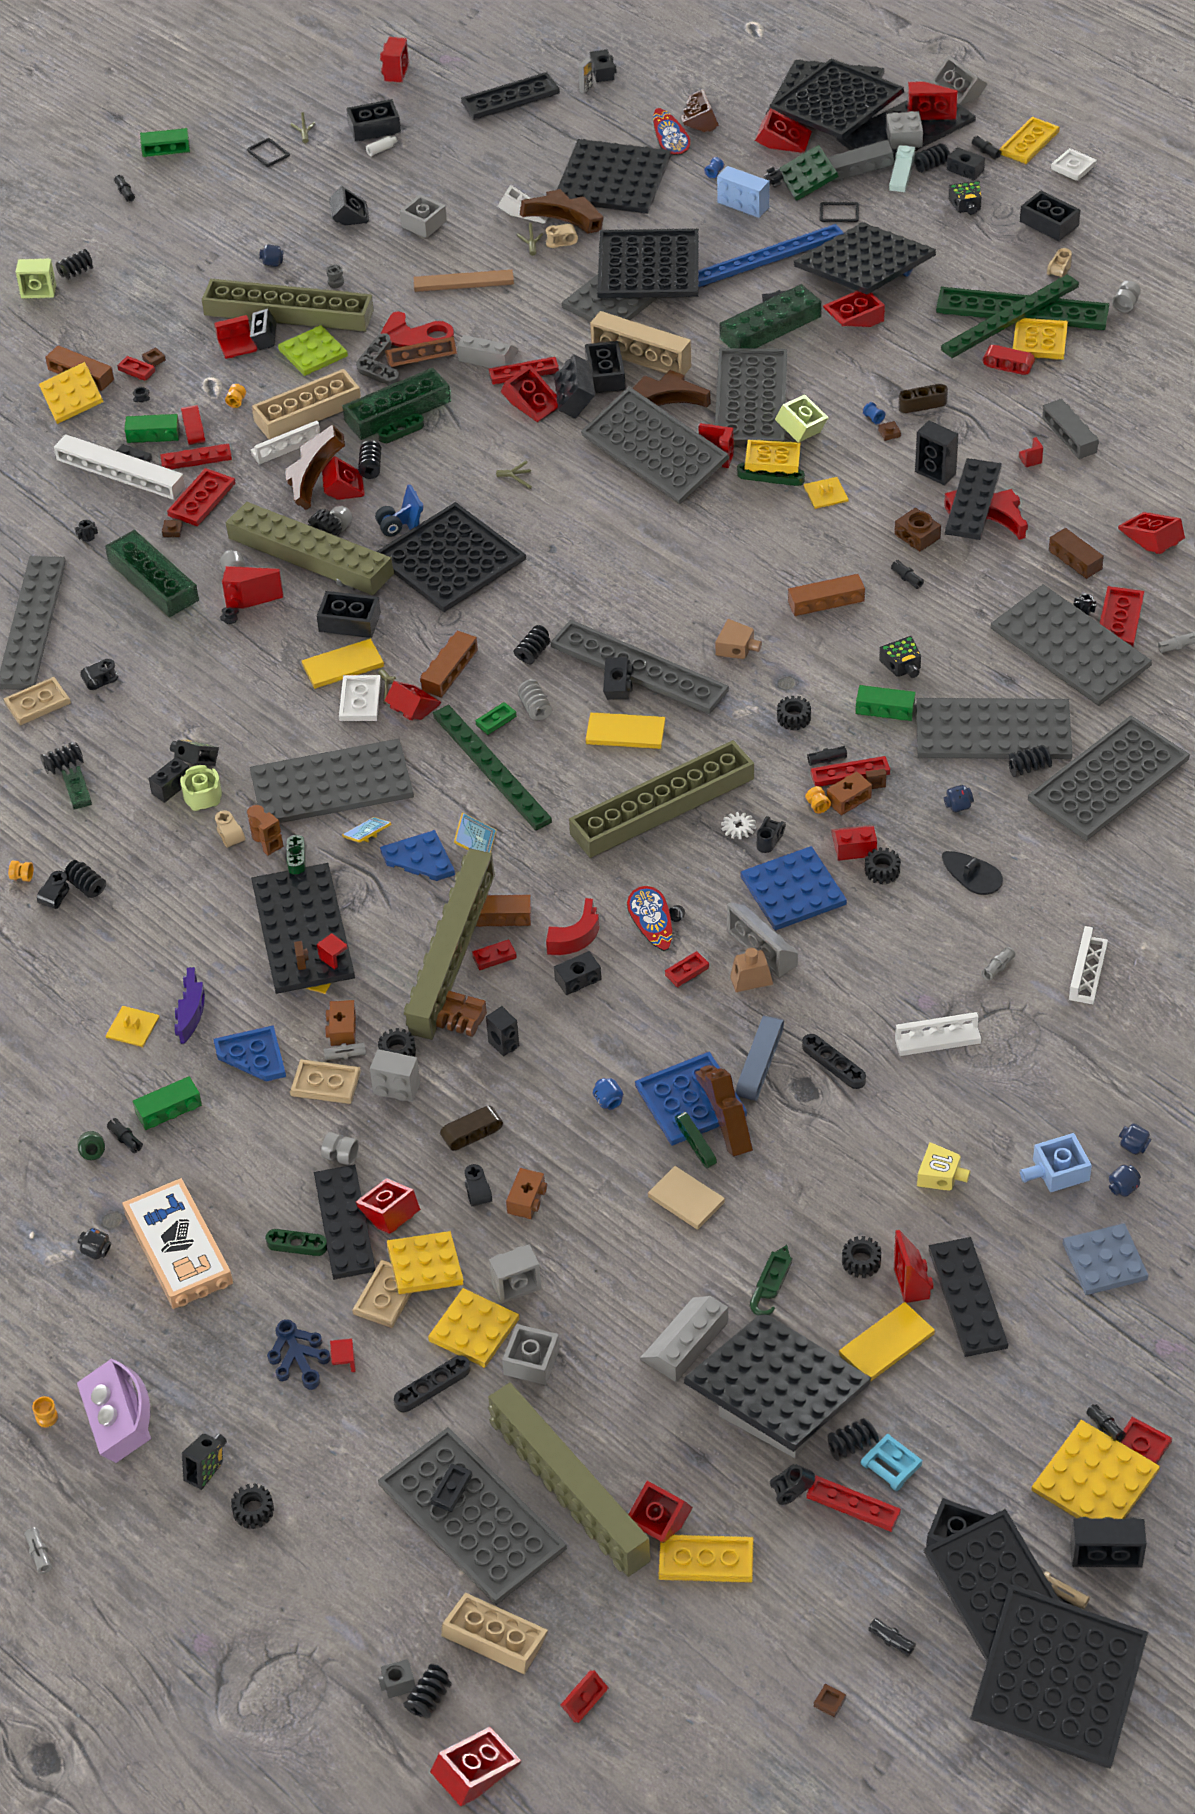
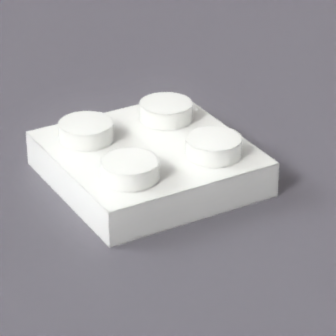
[1051,148,1097,181]

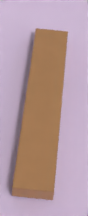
[414,269,514,292]

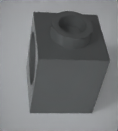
[378,1659,415,1699]

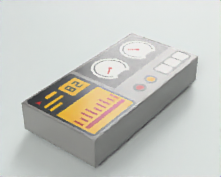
[578,58,593,94]

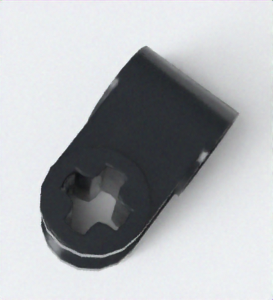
[80,659,118,690]
[756,816,786,853]
[37,871,70,909]
[464,1164,493,1207]
[769,1464,815,1505]

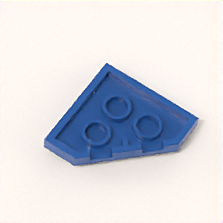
[380,830,455,881]
[213,1025,286,1081]

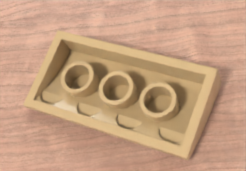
[441,1593,548,1674]

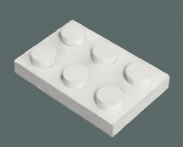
[339,675,381,721]

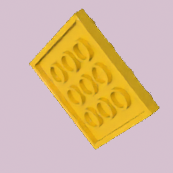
[1031,1420,1160,1519]

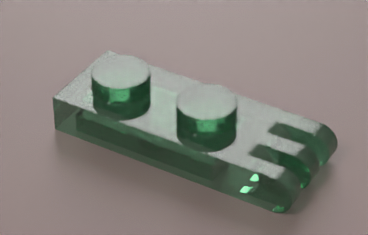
[61,766,92,810]

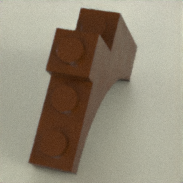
[519,189,604,234]
[632,370,711,408]
[285,425,345,510]
[695,1065,753,1157]

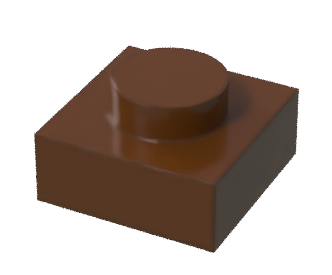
[142,347,166,366]
[878,421,901,441]
[162,520,183,538]
[866,769,886,789]
[294,941,309,970]
[814,1683,846,1718]

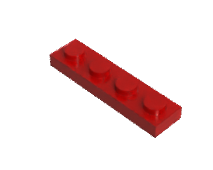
[489,357,559,385]
[160,443,232,470]
[810,756,890,787]
[807,1475,901,1532]

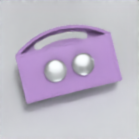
[77,1359,151,1463]

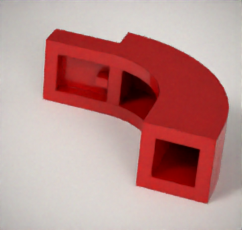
[546,898,600,955]

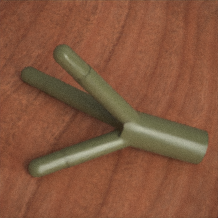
[290,112,315,143]
[517,223,543,256]
[496,461,532,489]
[378,669,396,704]

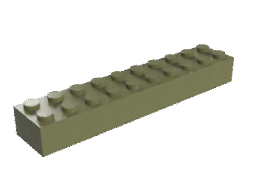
[202,279,374,331]
[225,502,394,595]
[569,740,754,858]
[404,848,495,1040]
[488,1382,650,1577]

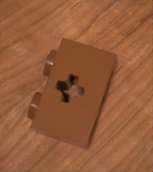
[827,772,872,816]
[325,1000,356,1046]
[506,1168,547,1219]

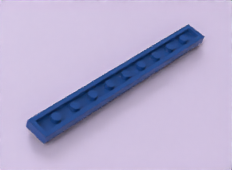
[698,224,844,287]

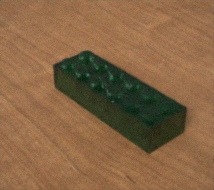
[719,284,822,349]
[342,367,451,440]
[105,529,199,618]

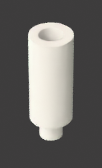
[366,136,397,156]

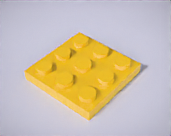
[1013,318,1068,360]
[39,362,104,424]
[745,440,801,474]
[387,1231,463,1294]
[428,1288,519,1368]

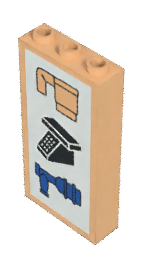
[122,1178,233,1309]

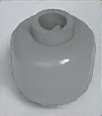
[330,506,352,531]
[220,550,246,572]

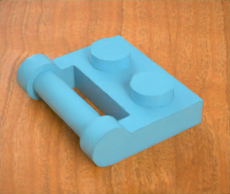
[861,1434,922,1491]

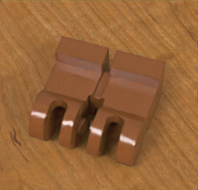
[247,805,284,856]
[436,991,487,1037]

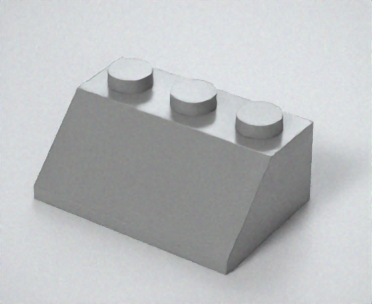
[930,55,988,105]
[457,335,518,368]

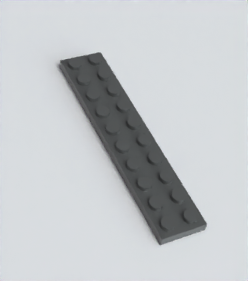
[0,556,66,690]
[550,619,729,714]

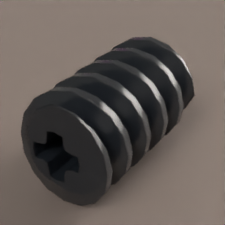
[914,143,950,173]
[56,249,93,280]
[358,440,382,479]
[513,625,551,664]
[40,742,84,775]
[1009,745,1052,777]
[64,860,107,898]
[827,1418,879,1461]
[403,1664,452,1718]

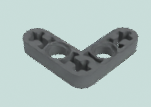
[356,333,400,386]

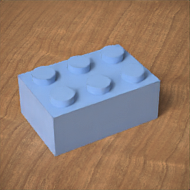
[717,166,769,218]

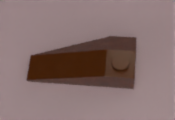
[681,89,719,132]

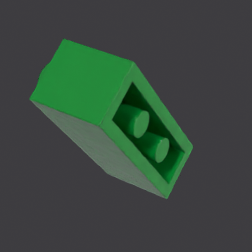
[140,128,190,157]
[124,414,180,443]
[855,685,916,721]
[132,1076,202,1130]

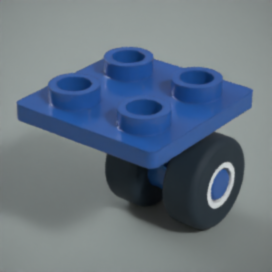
[375,484,423,537]

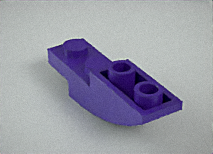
[175,967,205,1044]

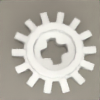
[721,812,756,839]

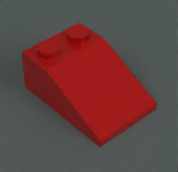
[907,82,958,120]
[755,108,812,153]
[823,291,885,327]
[501,365,558,422]
[1118,512,1185,554]
[222,566,284,609]
[893,1230,934,1303]
[430,1727,521,1807]

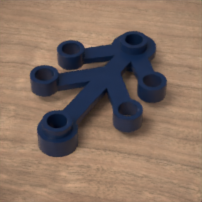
[267,1319,331,1390]

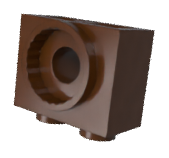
[895,507,941,552]

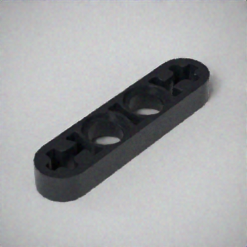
[802,1034,866,1089]
[394,1356,470,1412]

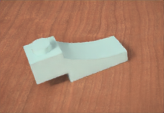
[889,145,915,192]

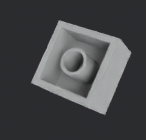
[886,111,923,149]
[400,194,447,238]
[370,1049,420,1102]
[489,1244,542,1304]
[502,1324,560,1385]

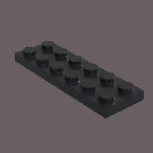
[461,72,560,119]
[945,458,1002,540]
[314,1164,376,1280]
[929,1237,1008,1357]

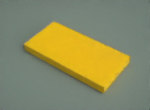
[999,117,1060,164]
[301,638,384,689]
[586,712,665,749]
[839,1302,935,1382]
[659,1535,753,1582]

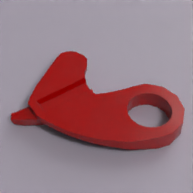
[381,311,454,347]

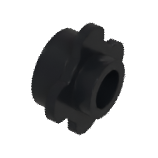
[133,387,150,402]
[220,608,239,624]

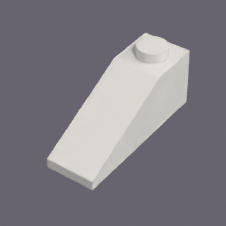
[497,185,548,223]

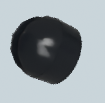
[669,905,685,922]

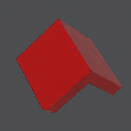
[1019,437,1043,468]
[317,933,347,969]
[330,1338,356,1372]

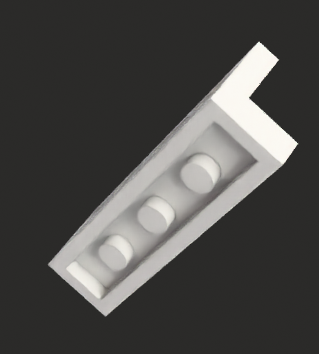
[251,420,320,464]
[1069,926,1108,1004]
[895,1012,981,1056]

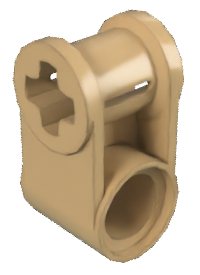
[546,224,578,248]
[1047,248,1072,278]
[215,810,245,848]

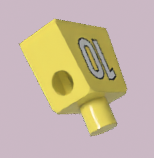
[917,1143,970,1191]

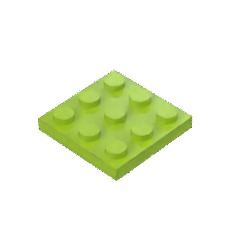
[278,325,348,376]

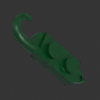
[750,1245,792,1316]

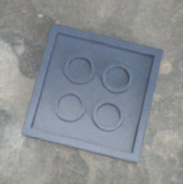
[1063,1223,1148,1296]

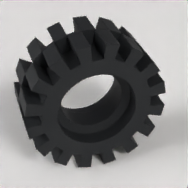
[308,509,342,536]
[777,695,811,731]
[865,847,901,884]
[378,1028,416,1057]
[842,1236,882,1278]
[231,1483,274,1529]

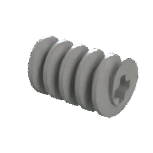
[517,679,552,721]

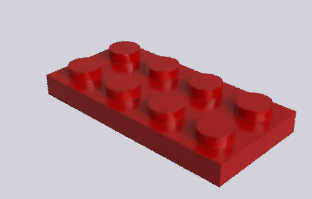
[167,468,236,527]
[1100,586,1145,647]

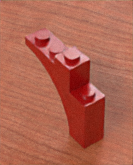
[944,489,1028,540]

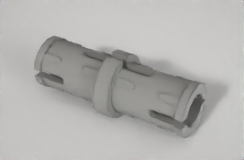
[1158,632,1195,653]
[982,947,1015,980]
[323,1042,366,1061]
[24,1528,52,1574]

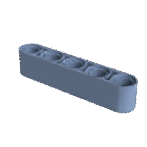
[736,1016,784,1101]

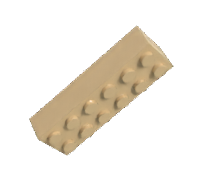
[590,311,691,375]
[252,369,362,440]

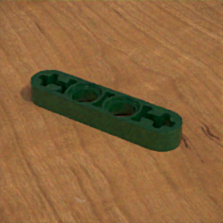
[737,462,805,486]

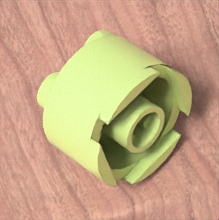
[180,765,222,811]

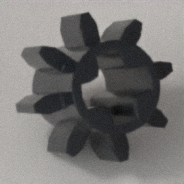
[764,166,784,188]
[75,520,98,542]
[1073,593,1096,615]

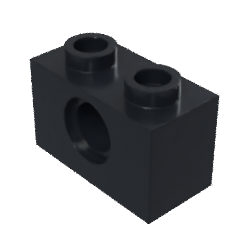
[589,49,617,83]
[946,147,985,181]
[250,309,277,351]
[603,657,634,700]
[148,757,190,803]
[554,951,602,995]
[486,1006,520,1057]

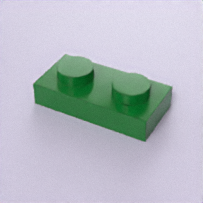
[475,702,517,735]

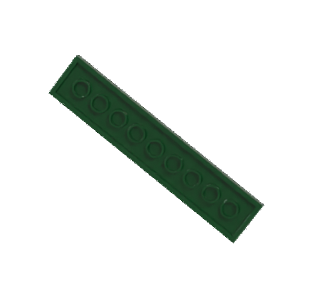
[936,286,1110,330]

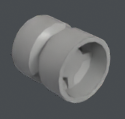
[1112,281,1141,313]
[321,1132,359,1165]

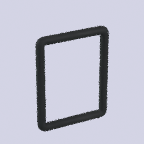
[247,138,290,167]
[820,202,859,222]

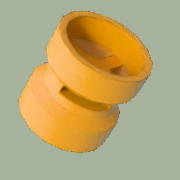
[225,384,246,408]
[805,786,831,814]
[8,860,34,882]
[32,1396,58,1427]

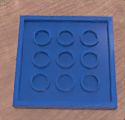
[740,846,847,931]
[635,1051,747,1146]

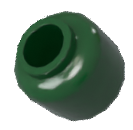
[77,1131,105,1161]

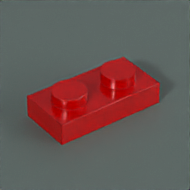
[117,356,155,381]
[472,939,517,971]
[665,951,709,988]
[560,1670,609,1723]

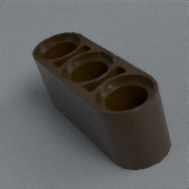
[898,384,948,414]
[440,1105,503,1151]

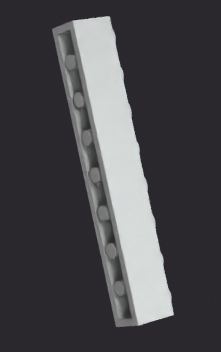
[54,434,185,500]

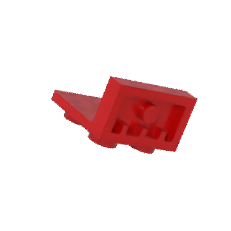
[214,315,257,359]
[698,423,734,468]

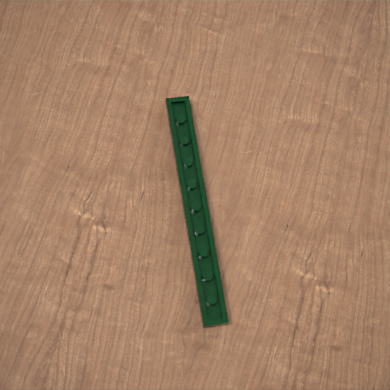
[941,274,1079,359]
[433,704,552,831]

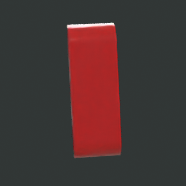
[982,345,1035,375]
[181,405,206,445]

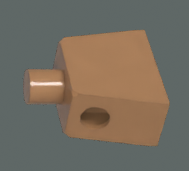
[715,619,762,659]
[730,948,773,992]

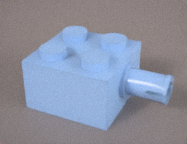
[1020,1133,1092,1193]

